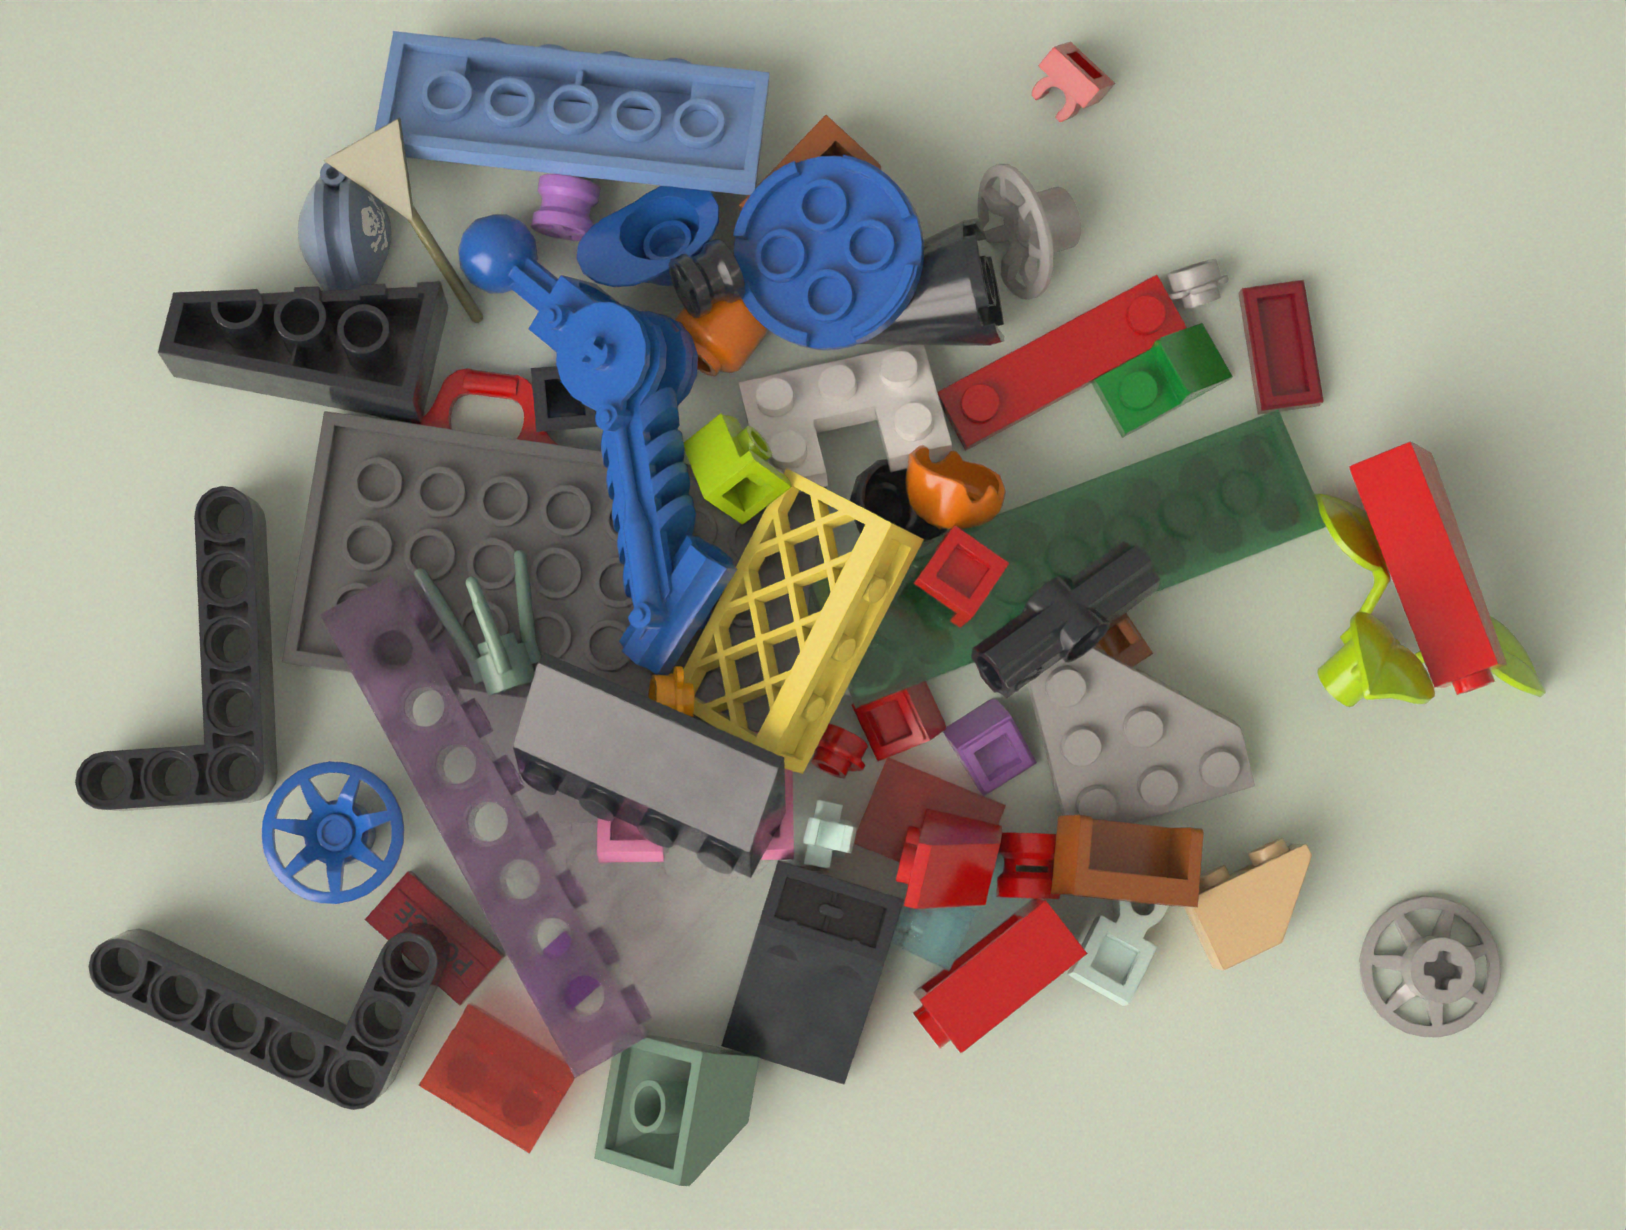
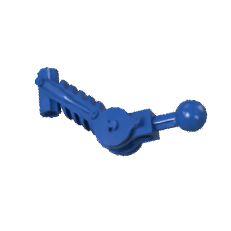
[458,214,737,675]

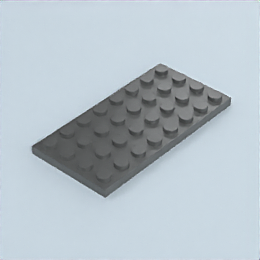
[282,411,827,732]

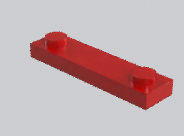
[937,275,1187,451]

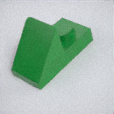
[1092,323,1233,438]

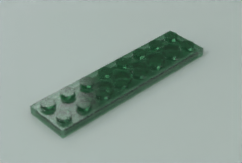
[808,409,1326,709]

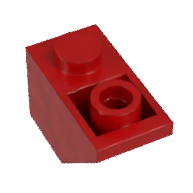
[896,808,1002,909]

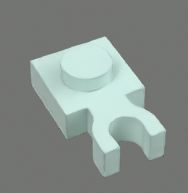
[1067,900,1168,1006]

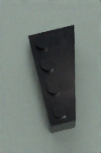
[158,281,449,425]

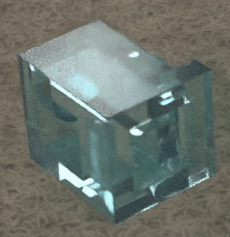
[891,904,977,971]

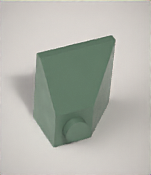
[594,1030,759,1186]

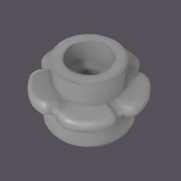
[1168,259,1229,309]

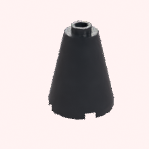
[861,218,1004,346]

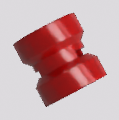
[996,832,1060,899]

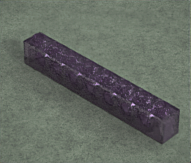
[320,576,652,1078]

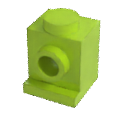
[684,413,792,525]

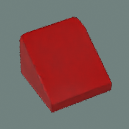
[851,673,946,762]

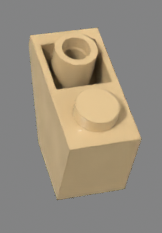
[1184,838,1312,971]

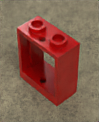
[913,899,1088,1053]

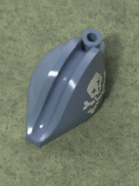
[298,163,391,291]

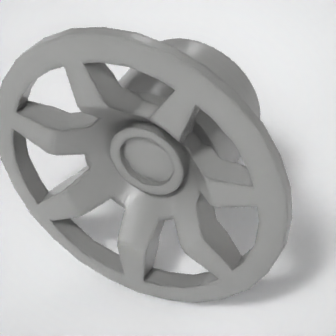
[977,164,1081,300]
[1359,897,1500,1038]

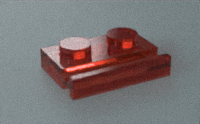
[854,757,1006,863]
[419,1002,581,1154]

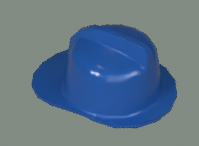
[576,186,719,287]

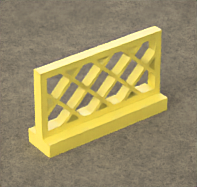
[683,468,924,774]

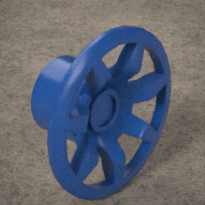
[262,761,404,904]

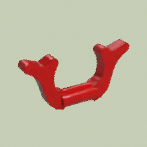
[413,368,558,445]

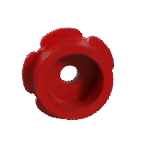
[811,723,868,779]

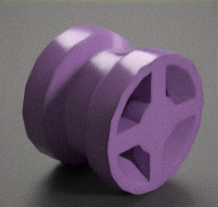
[531,174,601,241]

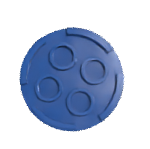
[733,155,924,350]

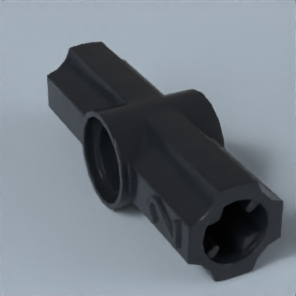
[971,541,1160,698]

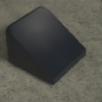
[531,366,598,432]

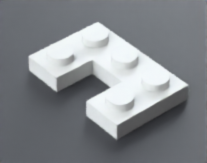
[739,345,952,492]

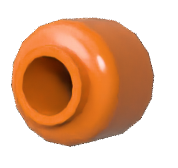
[675,299,767,377]

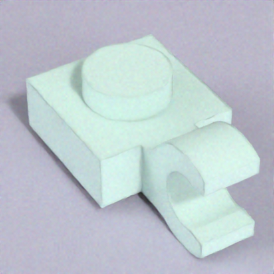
[803,800,857,869]

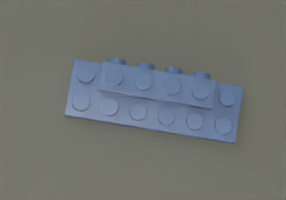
[374,31,770,195]

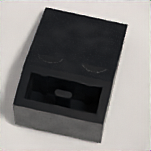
[721,860,904,1085]

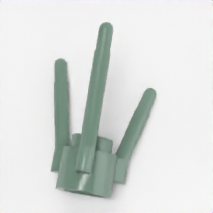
[414,550,541,696]

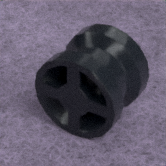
[669,239,745,318]

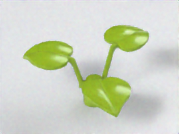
[1309,494,1546,707]

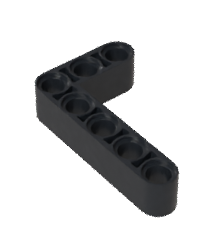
[75,486,278,811]
[88,923,450,1110]

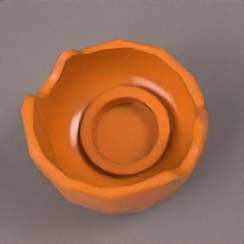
[906,445,1006,529]

